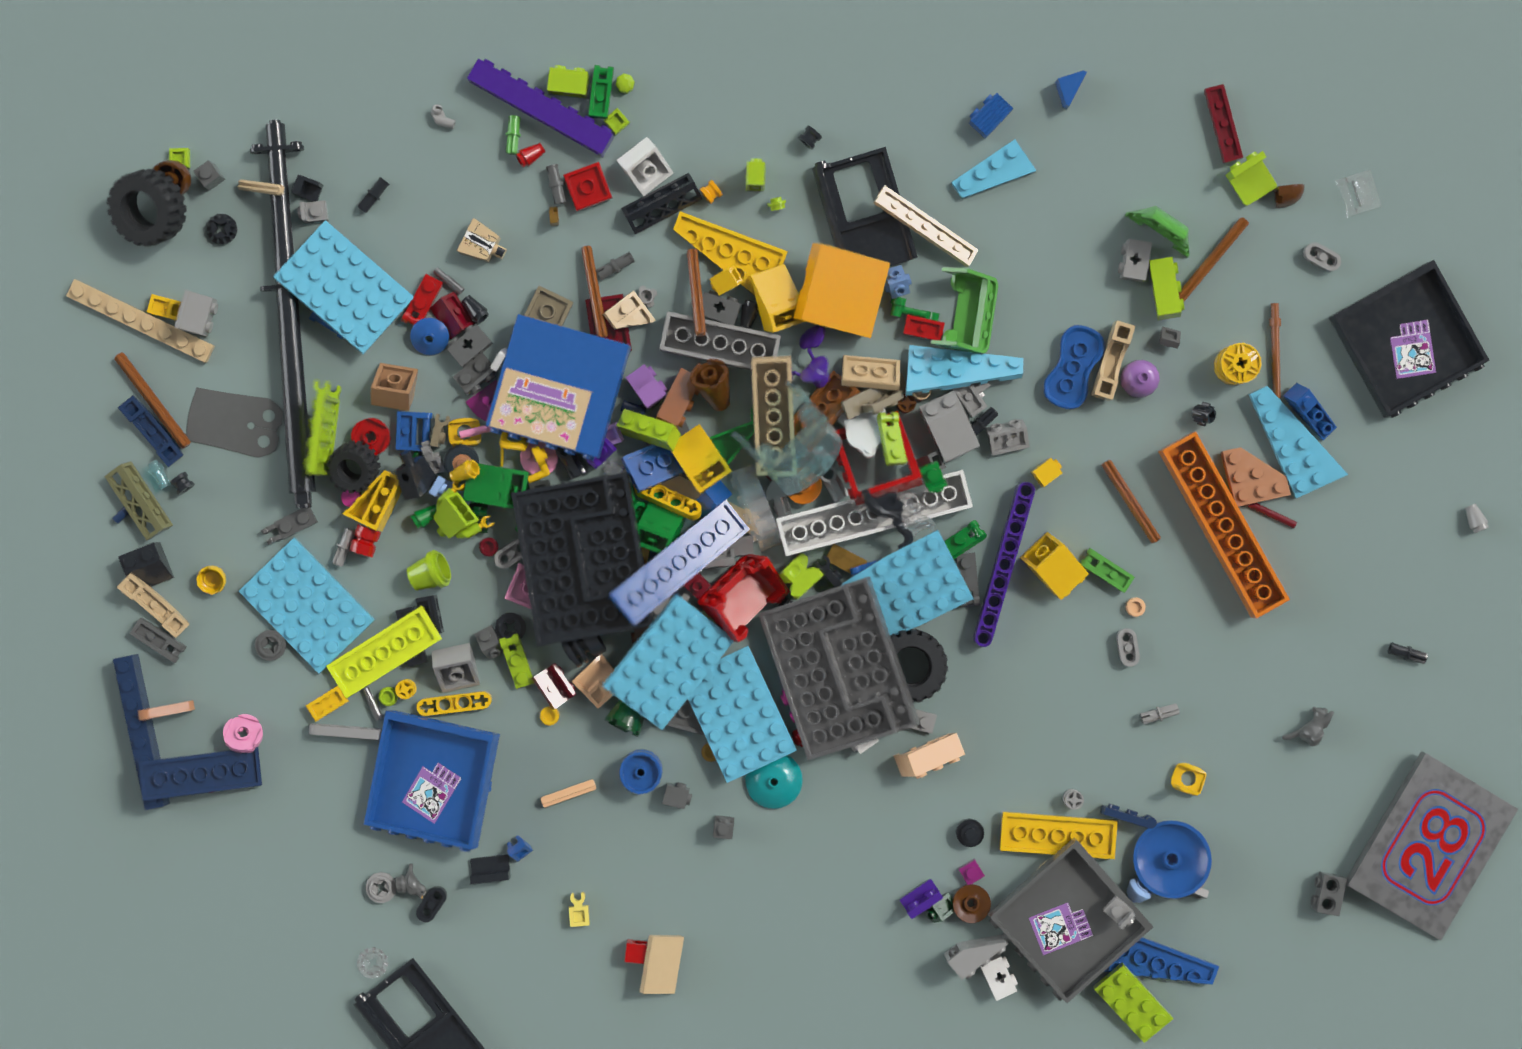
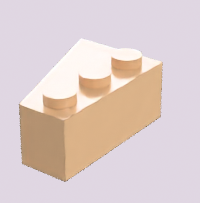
[893,733,965,779]

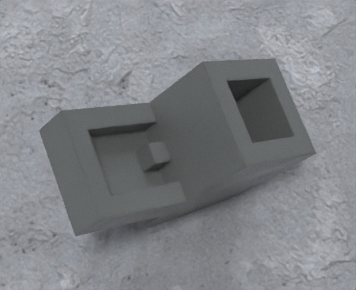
[766,474,801,518]

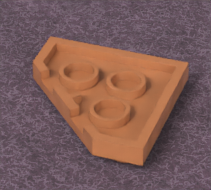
[1220,447,1291,507]

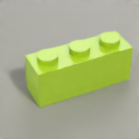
[1149,257,1185,321]
[616,409,681,451]

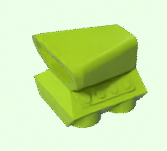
[778,553,824,600]

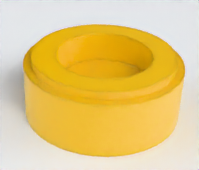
[540,706,560,726]

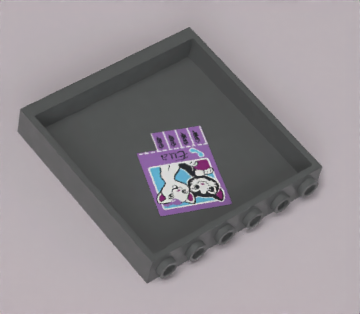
[988,838,1153,1004]

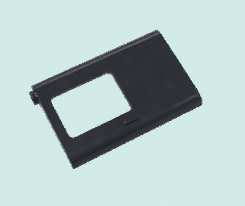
[812,147,918,267]
[353,958,485,1049]

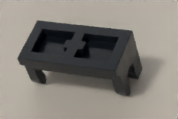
[416,594,444,633]

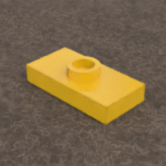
[306,686,349,722]

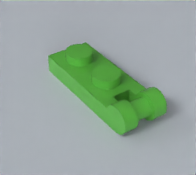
[1080,548,1135,593]

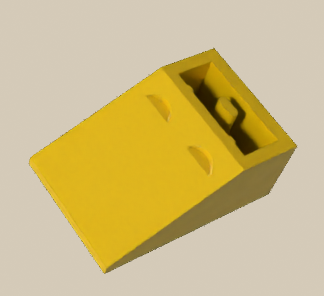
[750,264,806,333]
[672,424,732,493]

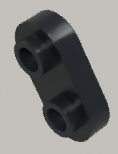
[416,886,447,922]

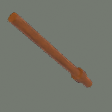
[1269,303,1281,400]

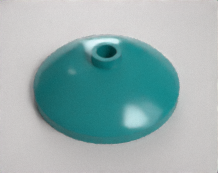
[745,755,803,809]

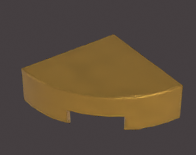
[549,206,559,226]

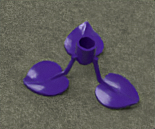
[792,325,829,388]

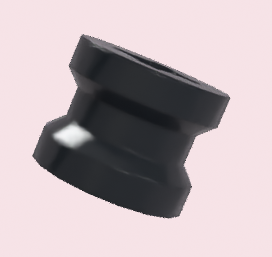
[798,125,822,150]
[170,472,195,495]

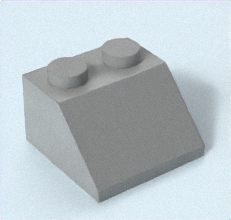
[175,290,218,337]
[432,643,480,693]

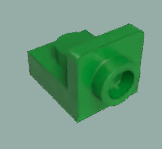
[919,461,948,493]

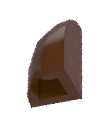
[1274,184,1305,208]

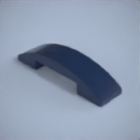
[118,395,184,467]

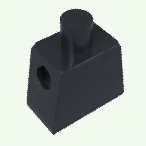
[395,450,437,500]

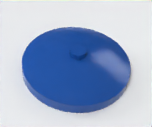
[1133,821,1212,899]

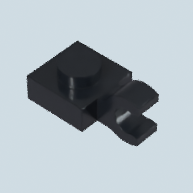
[816,555,843,588]

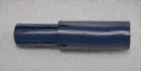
[112,501,137,524]

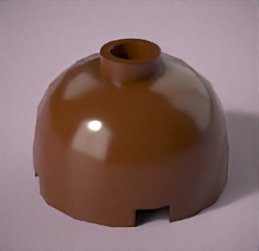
[153,160,191,195]

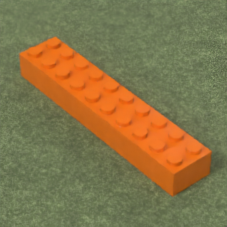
[1158,432,1290,619]

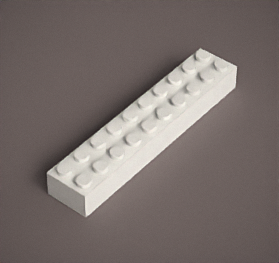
[776,470,973,556]

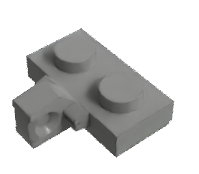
[952,382,991,418]

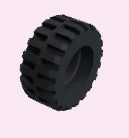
[107,169,187,247]
[890,629,948,703]

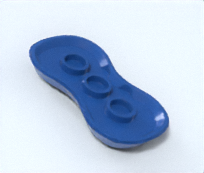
[1044,325,1105,409]

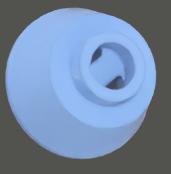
[1127,878,1152,903]

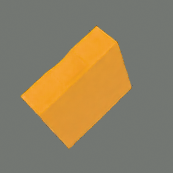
[793,243,890,338]

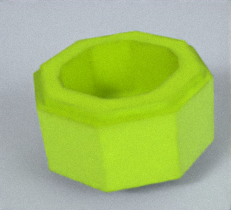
[616,73,635,94]

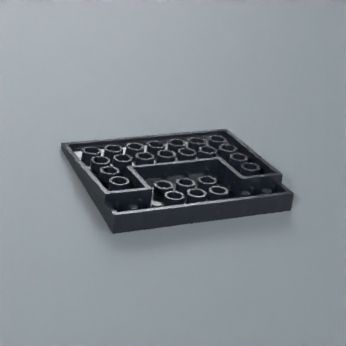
[511,472,654,646]

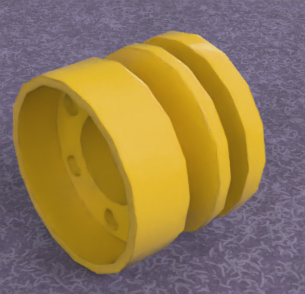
[1214,343,1262,385]

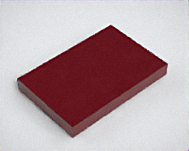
[585,294,632,351]

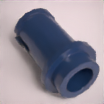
[620,400,646,415]

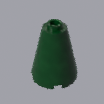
[605,699,644,737]

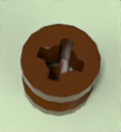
[896,394,916,413]

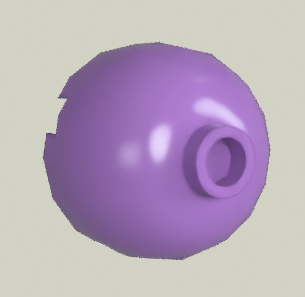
[1120,360,1160,398]

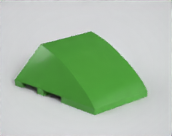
[1125,206,1190,258]

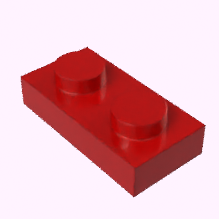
[903,315,945,341]

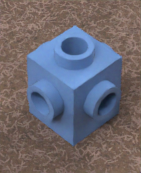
[884,265,912,299]

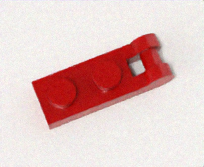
[401,274,444,326]

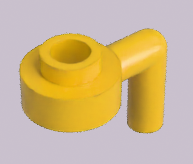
[528,446,550,483]

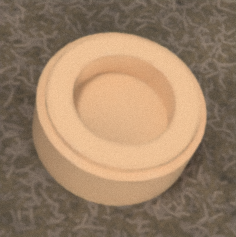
[1125,597,1146,617]

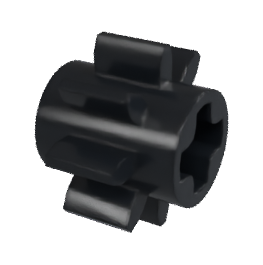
[1192,401,1216,427]

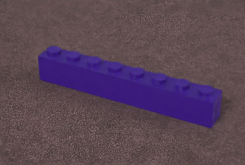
[467,58,614,157]

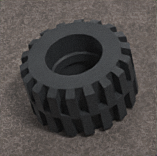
[327,440,381,493]

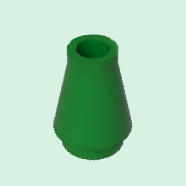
[410,504,436,529]

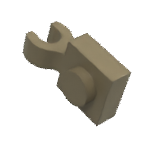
[430,414,450,448]

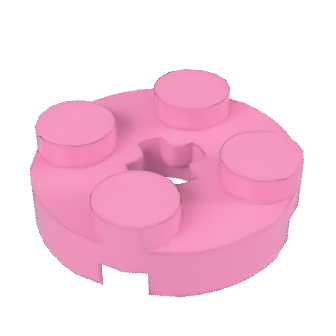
[520,442,559,474]
[223,714,263,753]

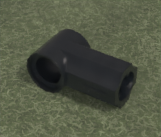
[556,447,586,480]

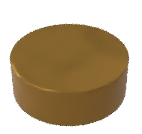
[701,743,716,762]

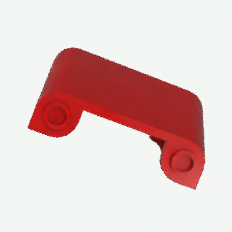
[698,554,790,642]

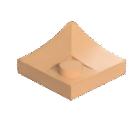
[572,654,615,709]

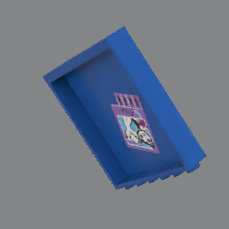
[364,710,500,852]

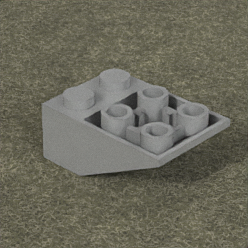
[944,934,1008,980]

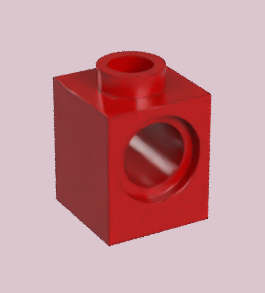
[625,939,648,964]

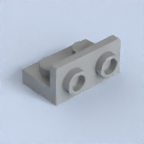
[986,419,1030,456]

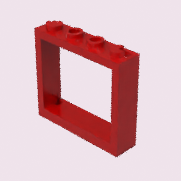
[830,411,923,506]

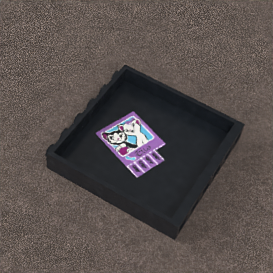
[1328,260,1490,418]

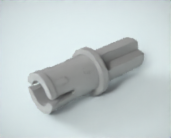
[332,528,355,567]
[1140,704,1179,725]

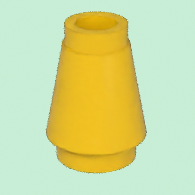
[450,460,480,482]

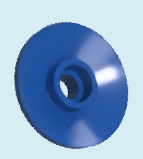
[410,318,449,355]

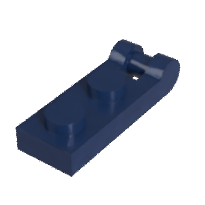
[1100,803,1157,829]

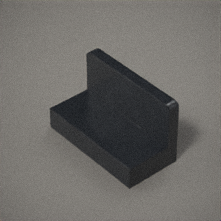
[470,854,511,884]

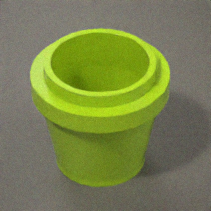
[407,550,451,591]

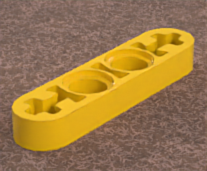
[633,484,702,520]
[417,691,492,716]

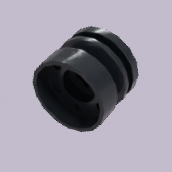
[561,636,607,668]

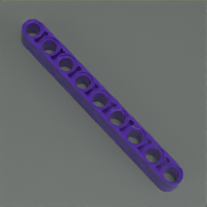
[973,482,1035,647]

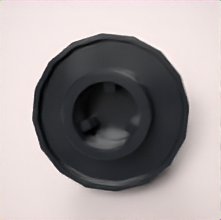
[956,818,984,847]

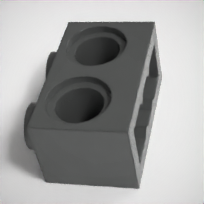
[1310,871,1347,916]

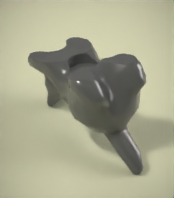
[1282,706,1334,746]

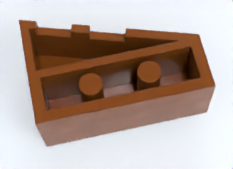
[656,368,699,429]

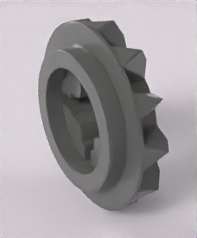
[255,630,286,661]

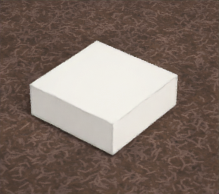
[490,348,508,371]

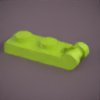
[877,412,907,466]
[499,633,534,689]

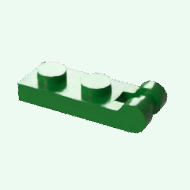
[588,65,614,120]
[944,520,987,559]

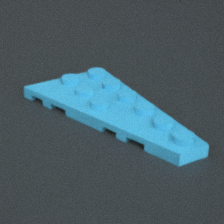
[905,345,1023,396]
[1248,386,1348,498]

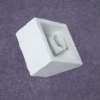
[617,137,674,196]

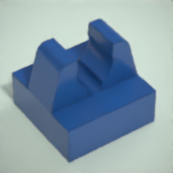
[507,836,533,862]

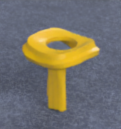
[448,418,482,446]
[499,432,529,467]
[1171,763,1206,796]

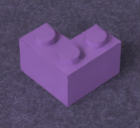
[626,364,668,409]

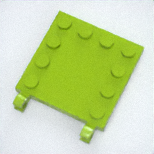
[305,380,342,476]

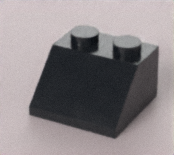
[118,542,174,587]

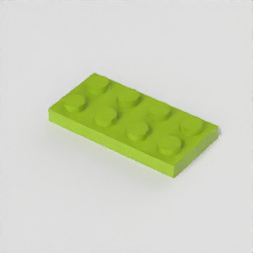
[1093,962,1173,1043]

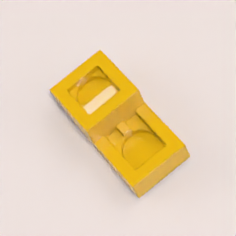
[147,294,181,321]

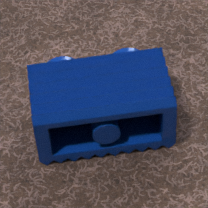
[969,93,1013,139]

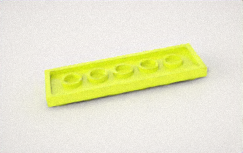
[327,606,442,698]

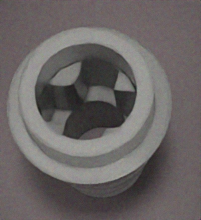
[1465,504,1489,533]

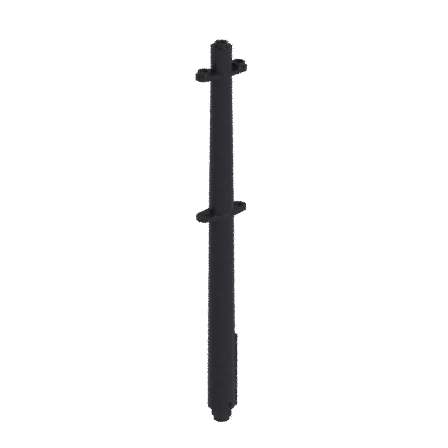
[250,120,316,509]

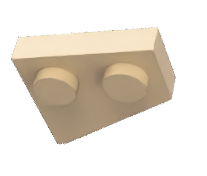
[603,291,656,329]

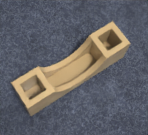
[1091,320,1135,401]

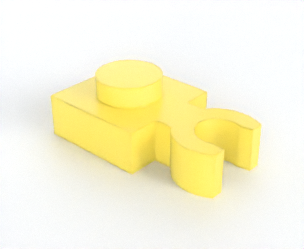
[569,892,590,927]

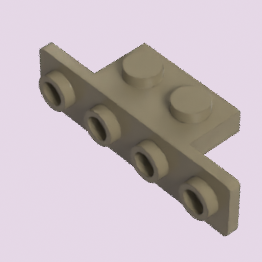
[841,373,906,420]

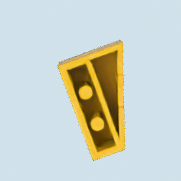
[343,470,402,532]

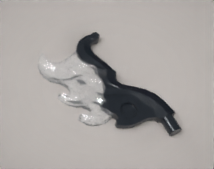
[861,489,936,549]

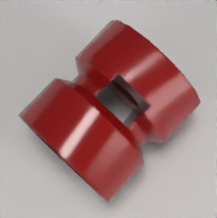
[349,524,381,557]

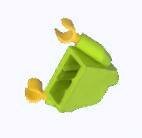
[434,481,495,539]

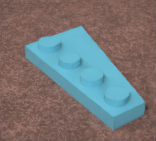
[951,139,1036,199]

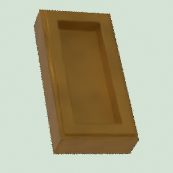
[825,544,867,575]

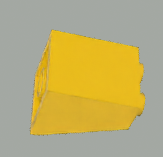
[1020,532,1089,600]

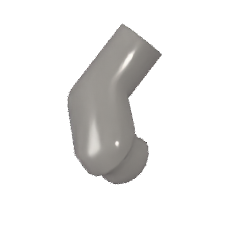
[431,104,456,129]

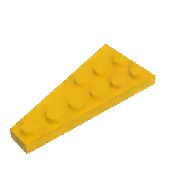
[673,211,788,296]

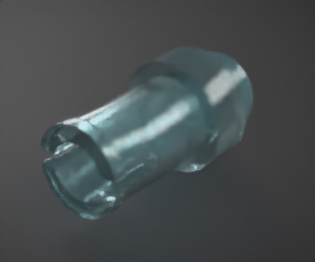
[148,460,171,490]

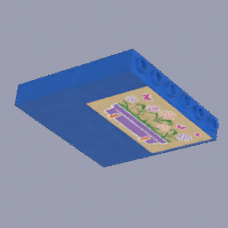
[486,314,631,461]

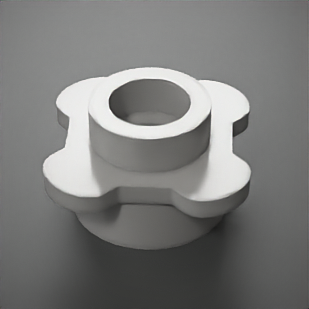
[638,286,657,307]

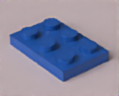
[621,445,685,493]

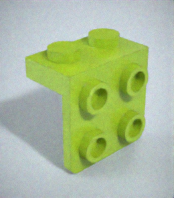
[1225,151,1277,206]

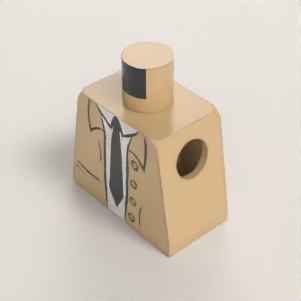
[457,218,507,262]

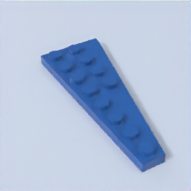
[1104,937,1219,985]

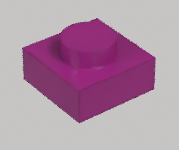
[958,859,985,884]

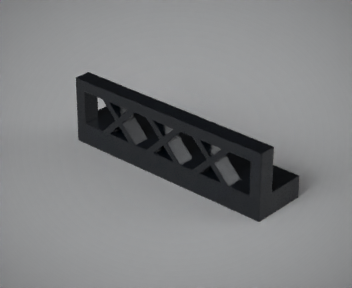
[621,173,702,234]

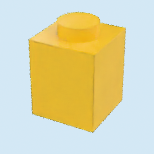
[710,264,743,296]
[1031,458,1062,487]

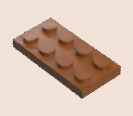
[794,370,860,450]

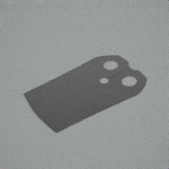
[186,387,283,457]

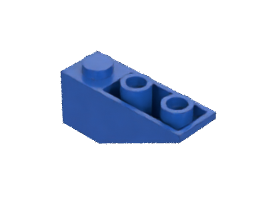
[1283,383,1337,440]

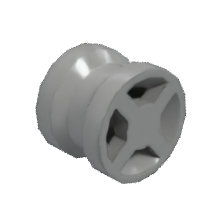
[1063,789,1084,810]

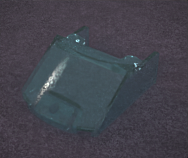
[732,381,843,495]

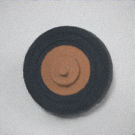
[444,444,479,474]

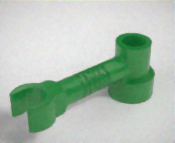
[890,297,939,321]

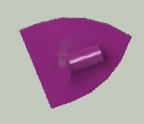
[466,380,498,422]

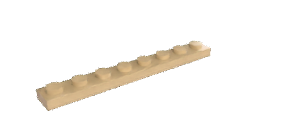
[66,279,215,363]

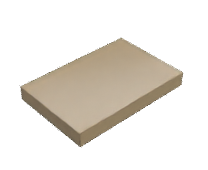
[841,355,900,391]
[640,935,684,994]

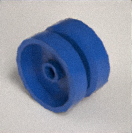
[619,749,663,794]

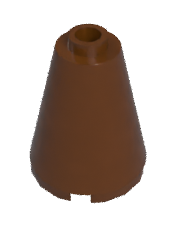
[690,359,730,411]

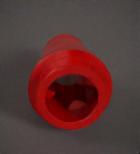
[515,143,545,168]

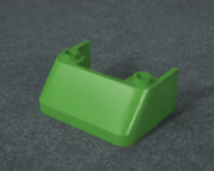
[931,267,998,353]

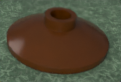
[953,884,991,923]

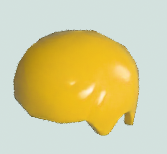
[196,565,227,595]

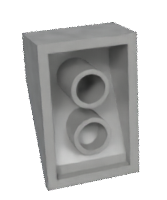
[919,391,980,463]

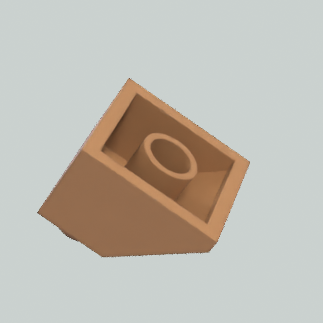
[371,363,418,411]

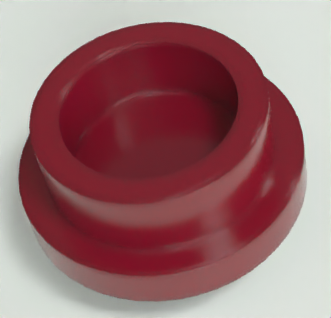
[479,537,499,557]

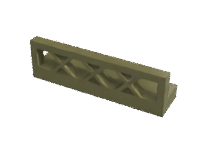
[104,461,173,541]

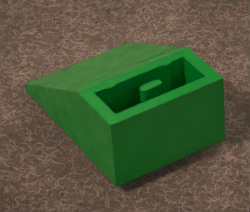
[463,463,529,509]
[638,492,687,553]

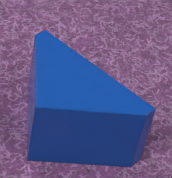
[1055,70,1087,110]
[694,480,733,518]

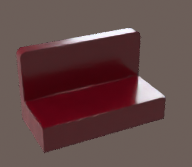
[430,292,475,339]

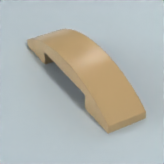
[117,573,189,638]

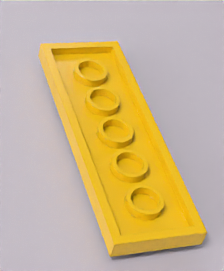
[999,811,1118,859]

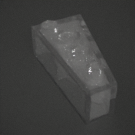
[730,464,782,552]

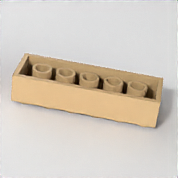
[752,356,796,476]

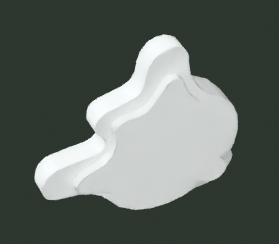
[838,408,886,458]

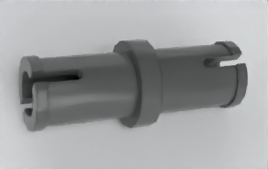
[546,164,566,205]
[596,251,635,280]

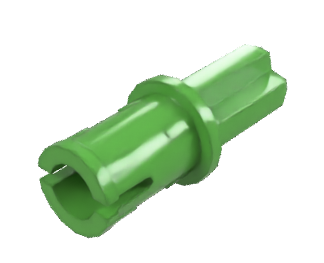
[505,115,521,155]

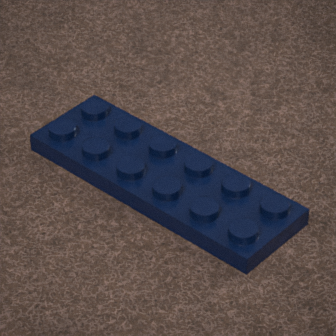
[139,747,262,801]

